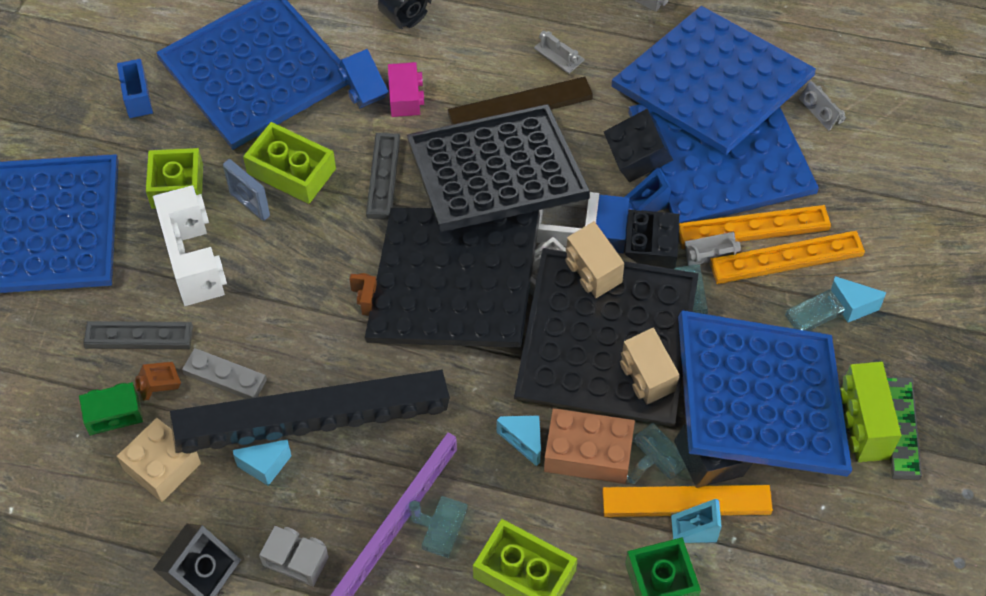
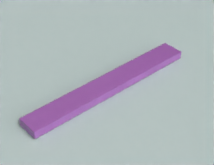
[330,433,457,596]

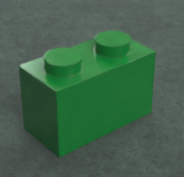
[79,382,143,436]

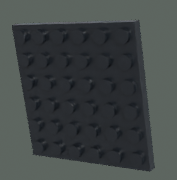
[407,104,590,232]
[364,208,540,348]
[514,248,699,427]

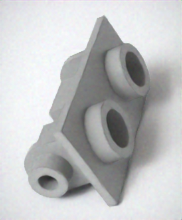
[534,30,585,74]
[799,80,846,131]
[685,232,741,266]

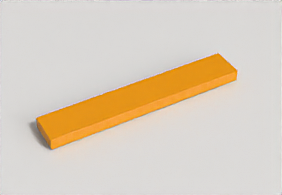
[678,205,831,249]
[710,230,865,284]
[602,485,773,517]

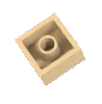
[565,221,624,298]
[620,327,679,405]
[117,418,201,502]

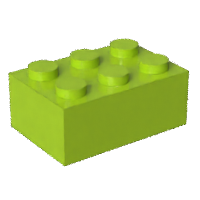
[243,122,336,204]
[840,362,902,463]
[473,519,578,596]

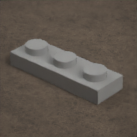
[182,348,267,399]

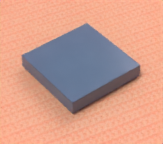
[223,159,270,221]

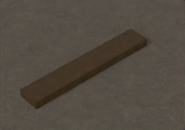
[448,77,593,125]

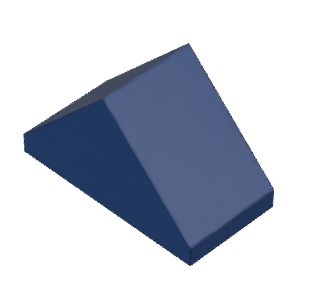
[625,168,671,212]

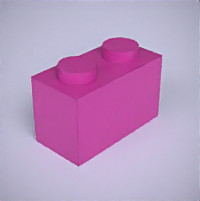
[388,62,424,117]

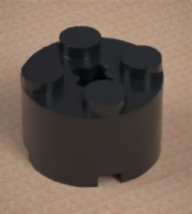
[378,0,432,29]

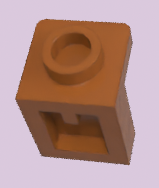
[349,273,377,316]
[135,362,181,401]

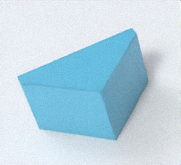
[829,276,886,322]
[497,416,541,466]
[233,439,291,486]
[671,499,722,543]

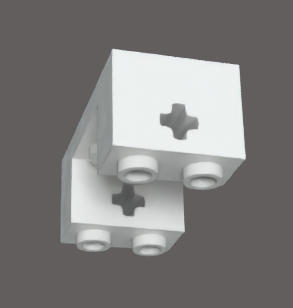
[153,185,227,306]

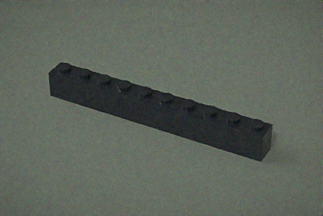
[170,370,450,454]

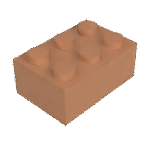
[544,408,635,484]

